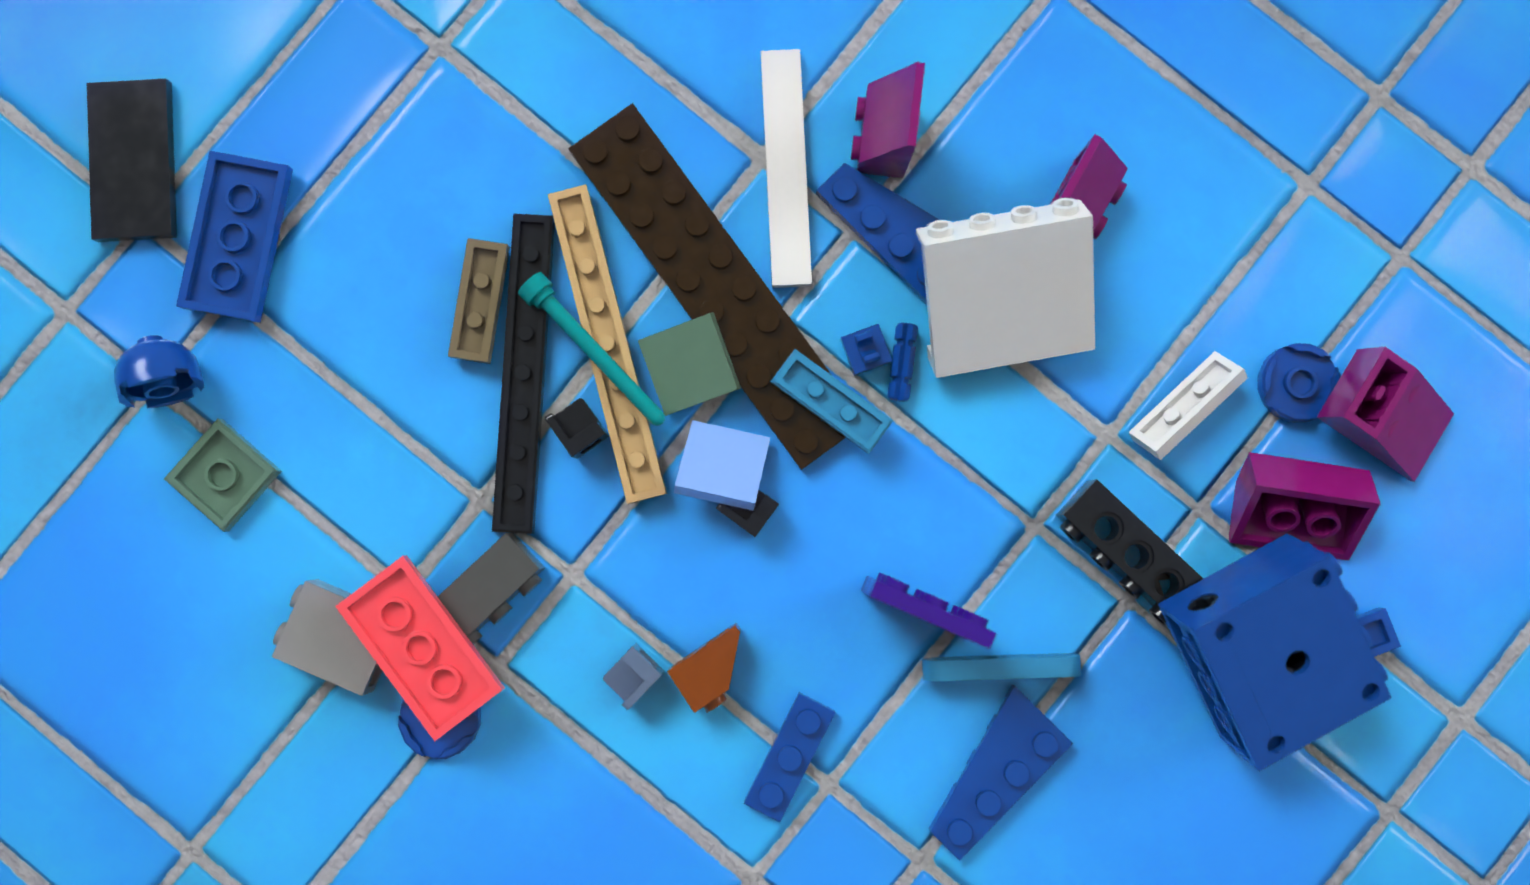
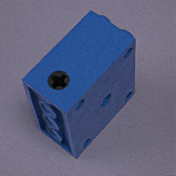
[1158,533,1391,771]

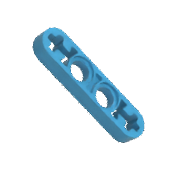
[922,653,1081,681]

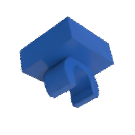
[840,324,892,376]

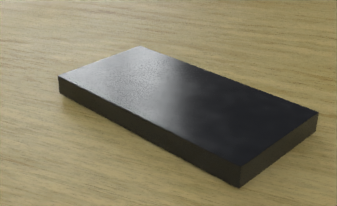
[87,78,177,242]

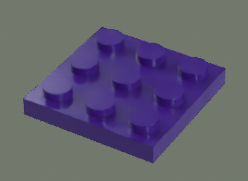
[861,572,997,649]

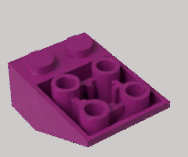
[1317,347,1454,482]

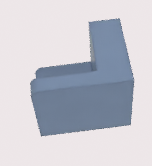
[603,643,664,711]

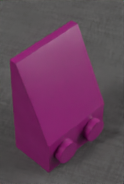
[850,62,925,178]

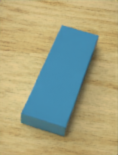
[771,349,893,454]

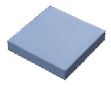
[674,420,770,511]

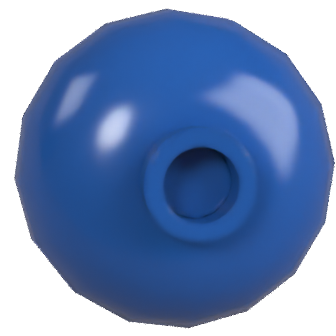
[114,335,204,408]

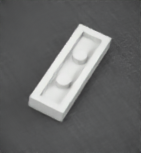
[1129,351,1248,460]

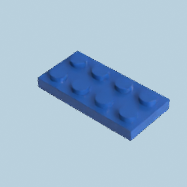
[176,151,293,323]

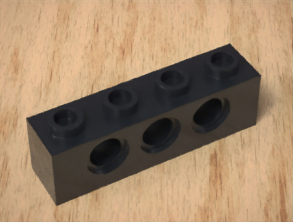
[1056,479,1203,627]

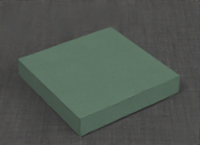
[638,312,741,416]
[164,418,282,532]

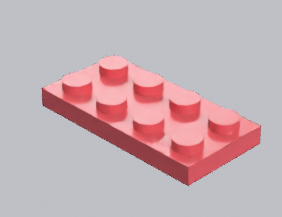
[335,555,505,741]

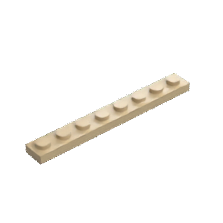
[547,184,667,504]

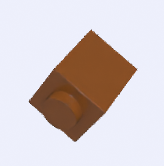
[667,623,741,713]

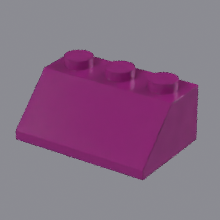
[1050,134,1128,240]
[1229,452,1381,561]

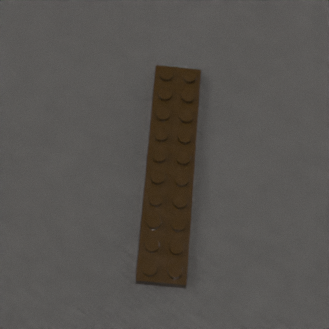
[568,103,846,470]

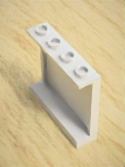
[916,198,1095,378]

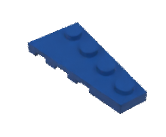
[816,163,939,305]
[929,684,1073,861]

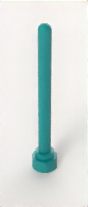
[518,272,665,426]

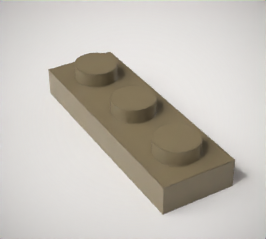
[448,238,510,364]

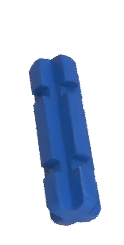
[887,323,918,402]

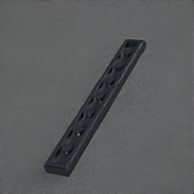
[492,214,555,534]

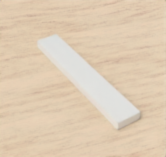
[761,49,812,288]

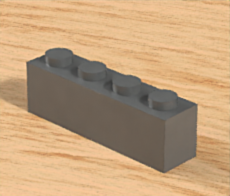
[438,533,545,645]

